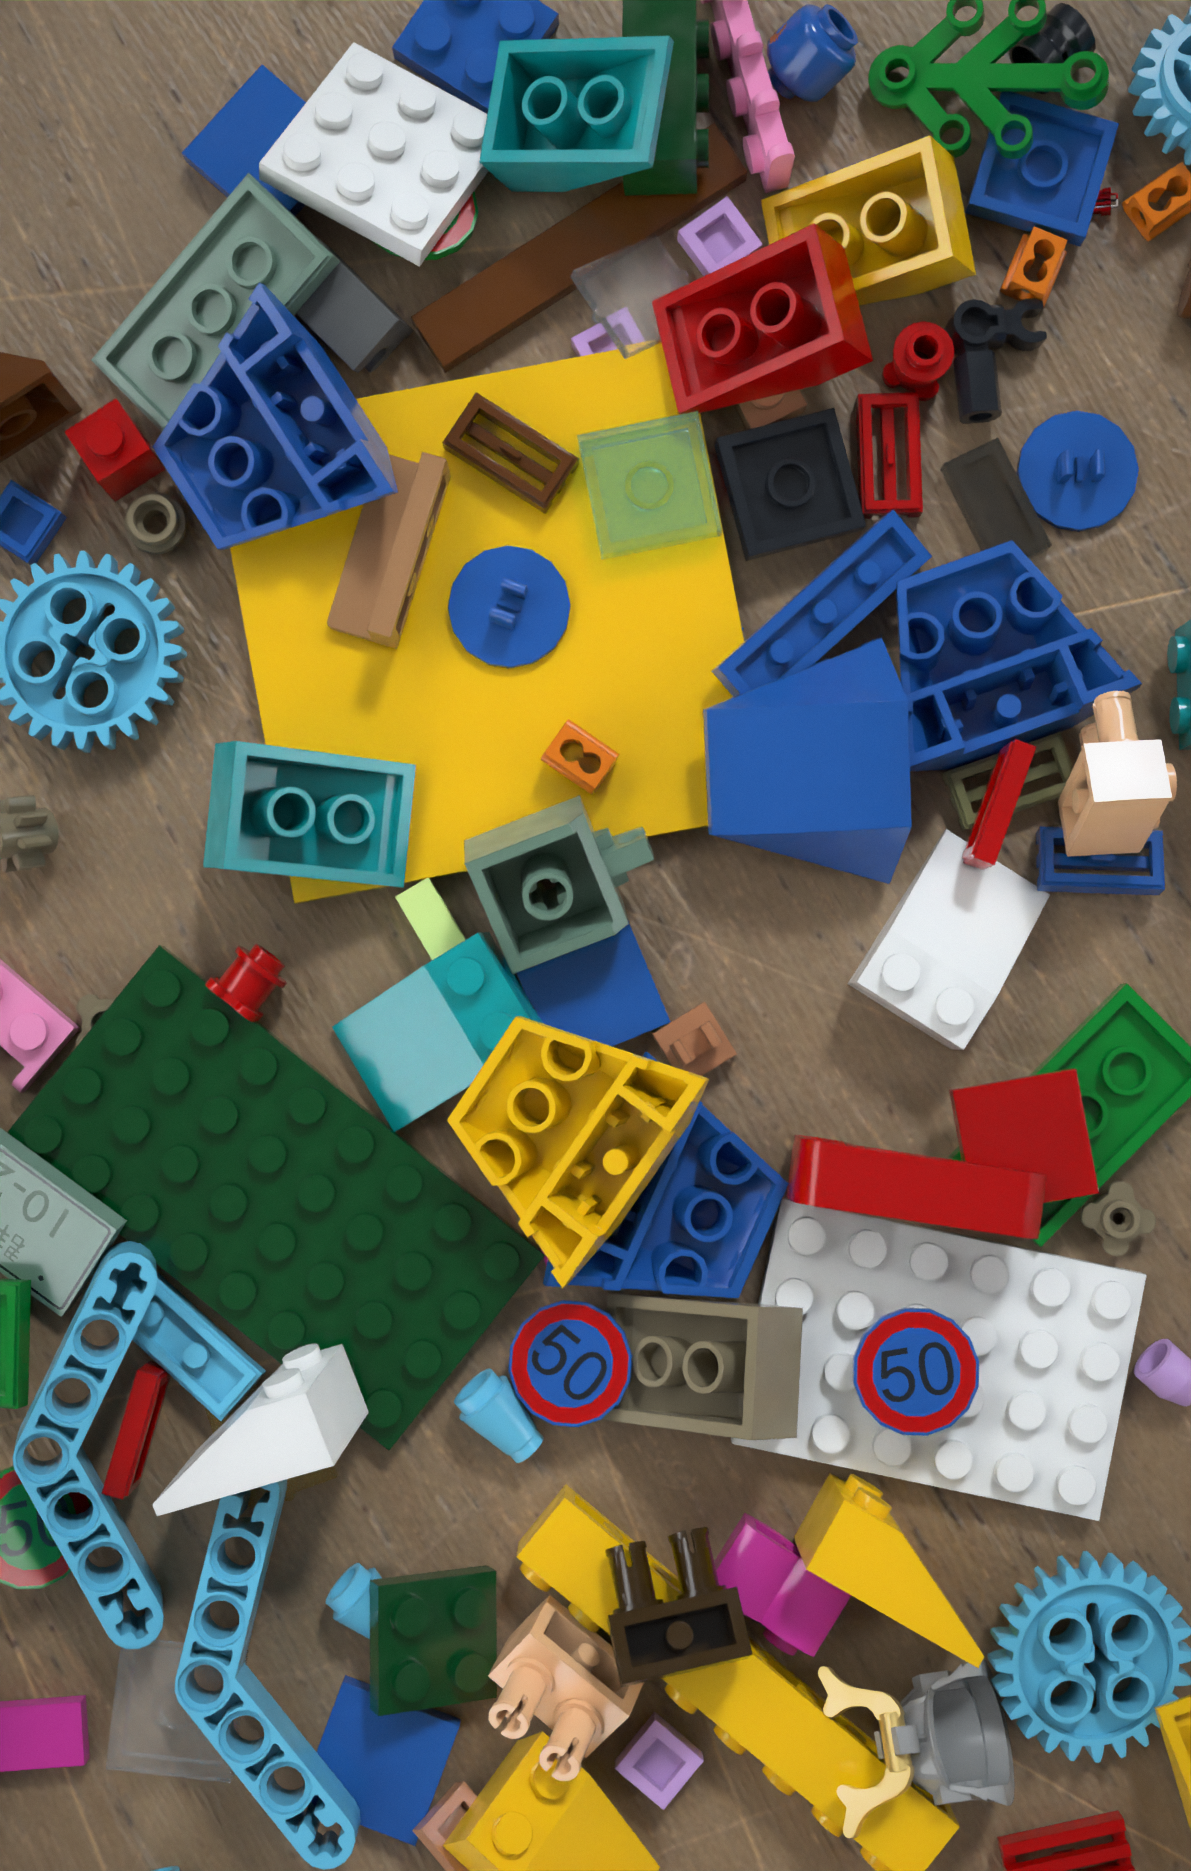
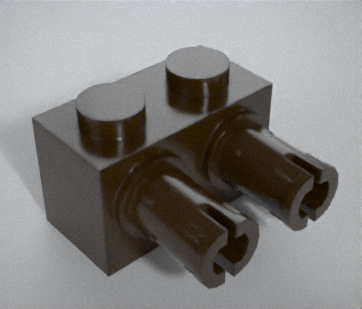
[605,1527,753,1687]

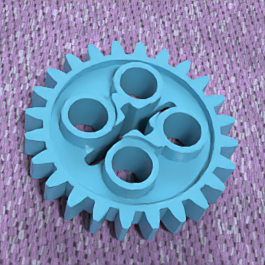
[0,551,187,753]
[987,1551,1191,1763]

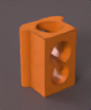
[1122,162,1191,241]
[1000,226,1068,308]
[540,719,620,795]

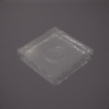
[106,1640,249,1783]

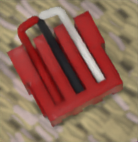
[1093,187,1118,216]

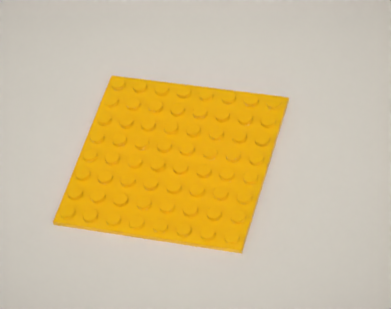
[230,341,744,904]

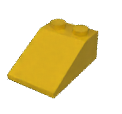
[761,135,976,305]
[794,1473,984,1668]
[442,1731,660,1871]

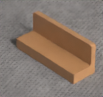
[327,452,451,649]

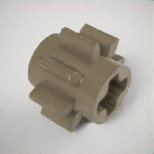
[0,795,59,872]

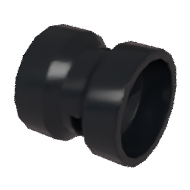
[1009,3,1096,94]

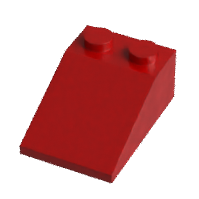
[652,223,873,417]

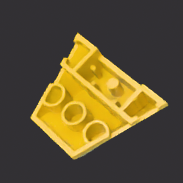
[447,1016,709,1289]

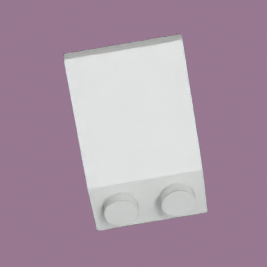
[848,829,1050,1050]
[152,1344,369,1516]

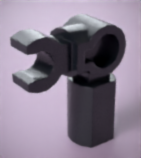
[944,298,1047,424]

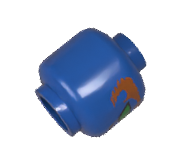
[767,4,858,102]

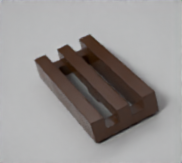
[442,392,579,514]

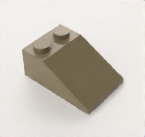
[602,1294,803,1440]

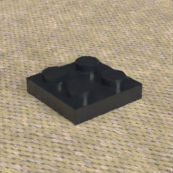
[714,408,866,561]

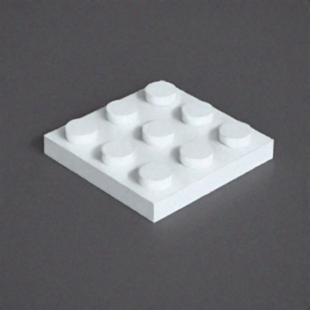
[259,42,488,267]

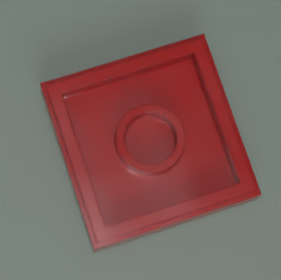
[949,1068,1099,1203]

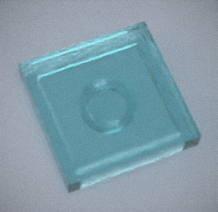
[577,411,722,560]

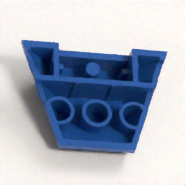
[153,282,398,550]
[896,540,1142,771]
[703,638,912,884]
[543,1052,789,1298]

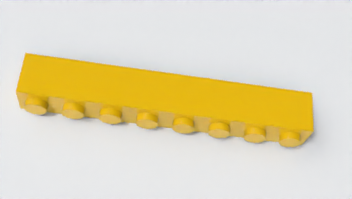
[516,1484,960,1871]

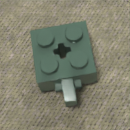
[464,795,654,974]

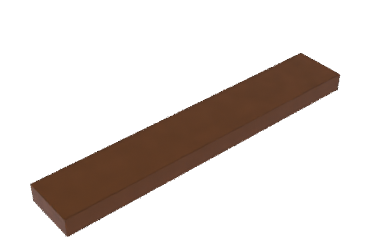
[411,122,748,373]

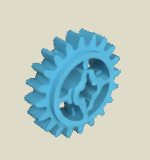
[1128,7,1191,166]

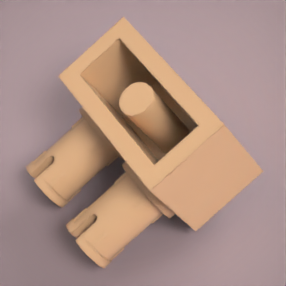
[1058,691,1177,857]
[488,1595,644,1781]

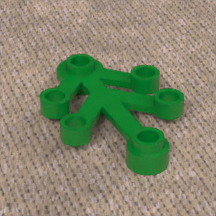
[868,0,1109,159]

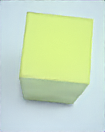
[395,878,466,960]

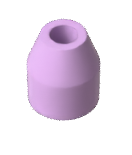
[1134,1339,1191,1406]

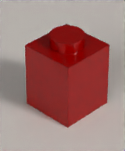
[64,398,165,502]

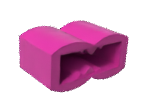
[714,1512,852,1657]

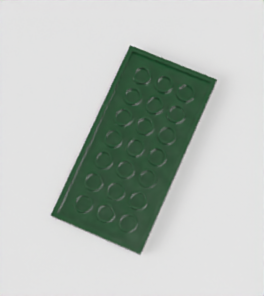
[7,945,545,1451]

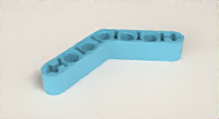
[13,1241,164,1649]
[175,1479,361,1870]

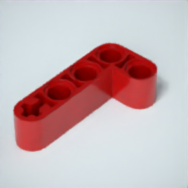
[786,1135,1047,1239]

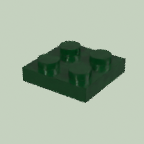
[370,1565,497,1716]

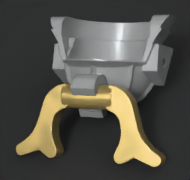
[818,1659,1015,1838]

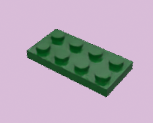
[948,983,1191,1247]

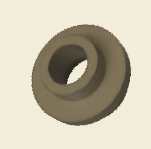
[124,492,187,554]

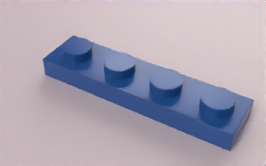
[712,510,932,697]

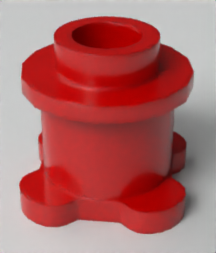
[882,321,954,401]
[205,943,287,1022]

